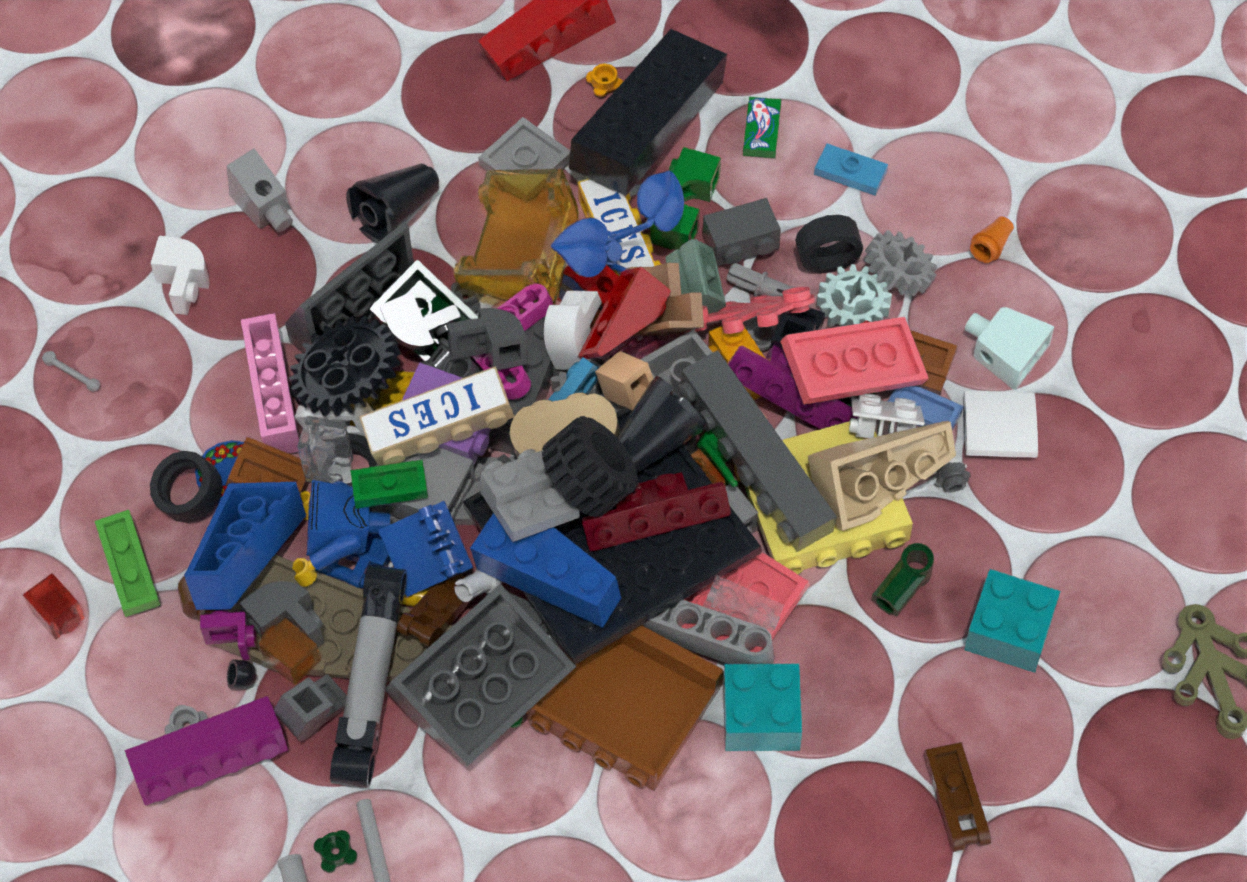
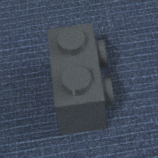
[703,198,781,266]

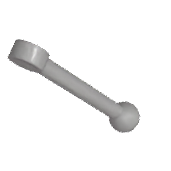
[42,351,100,392]

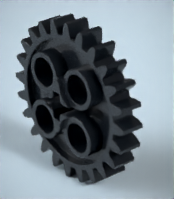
[289,316,401,417]

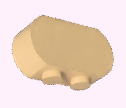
[510,393,620,458]

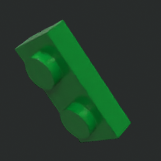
[350,460,428,508]

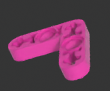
[470,284,553,400]

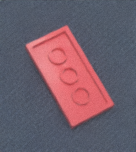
[780,317,929,405]

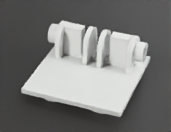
[849,393,925,438]

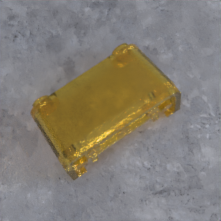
[454,169,579,305]

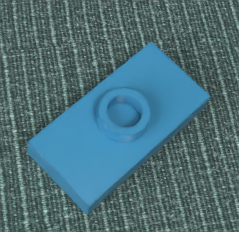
[814,143,888,196]

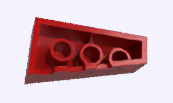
[478,0,616,81]

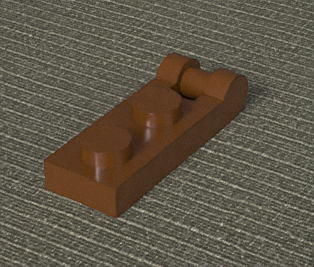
[397,573,474,647]
[924,742,991,852]

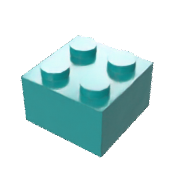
[964,569,1061,673]
[724,663,802,751]

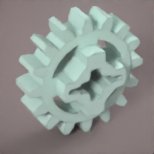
[817,264,892,327]

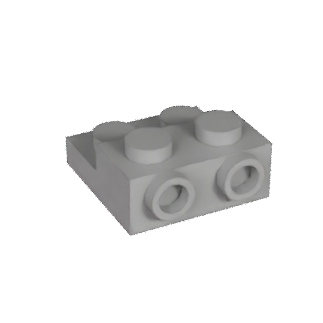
[480,449,579,542]

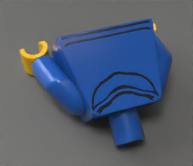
[292,480,390,587]

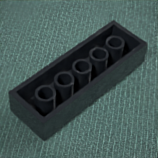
[569,29,727,196]

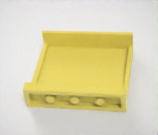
[734,421,913,574]

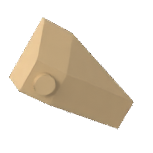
[808,421,956,531]

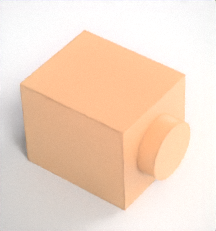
[595,351,653,410]

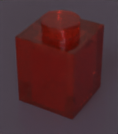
[23,573,85,640]

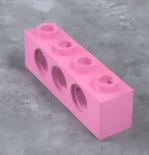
[241,313,302,454]

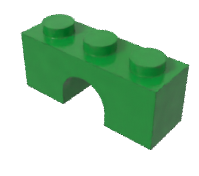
[648,147,721,250]

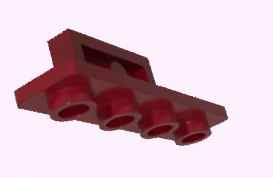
[582,472,731,551]

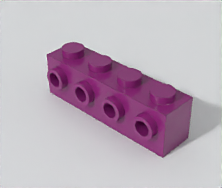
[124,696,288,806]

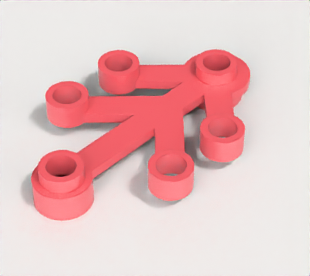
[687,287,815,334]

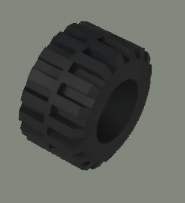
[542,416,638,517]

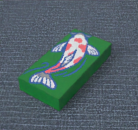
[743,97,781,159]

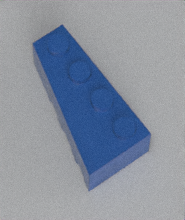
[470,513,621,628]

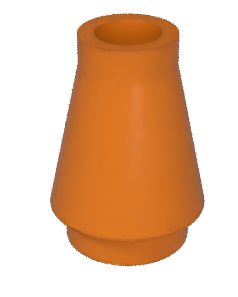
[970,216,1014,263]

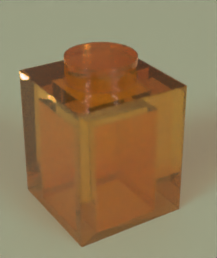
[259,618,321,686]

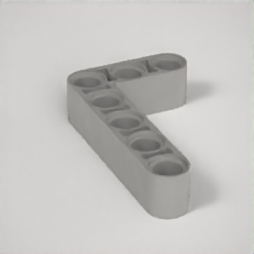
[642,600,775,664]

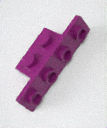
[727,345,858,429]

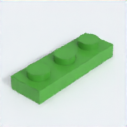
[95,510,160,617]

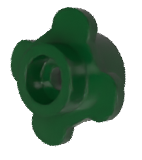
[314,830,357,873]

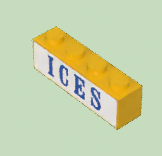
[577,179,661,276]

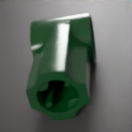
[872,543,934,616]

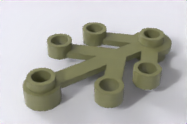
[1162,604,1247,739]

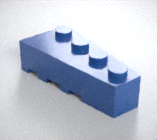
[184,482,306,610]

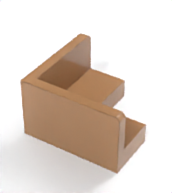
[625,263,704,336]

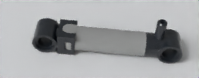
[330,565,407,788]

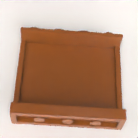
[526,625,723,791]

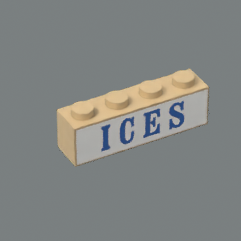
[359,366,515,466]

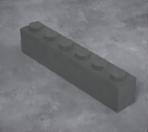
[679,350,837,552]

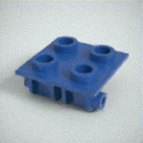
[378,501,474,597]

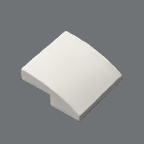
[963,390,1038,458]

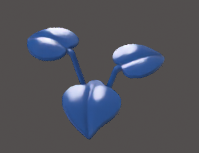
[551,170,684,277]

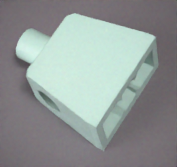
[965,307,1054,391]

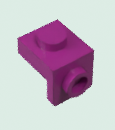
[200,610,257,660]

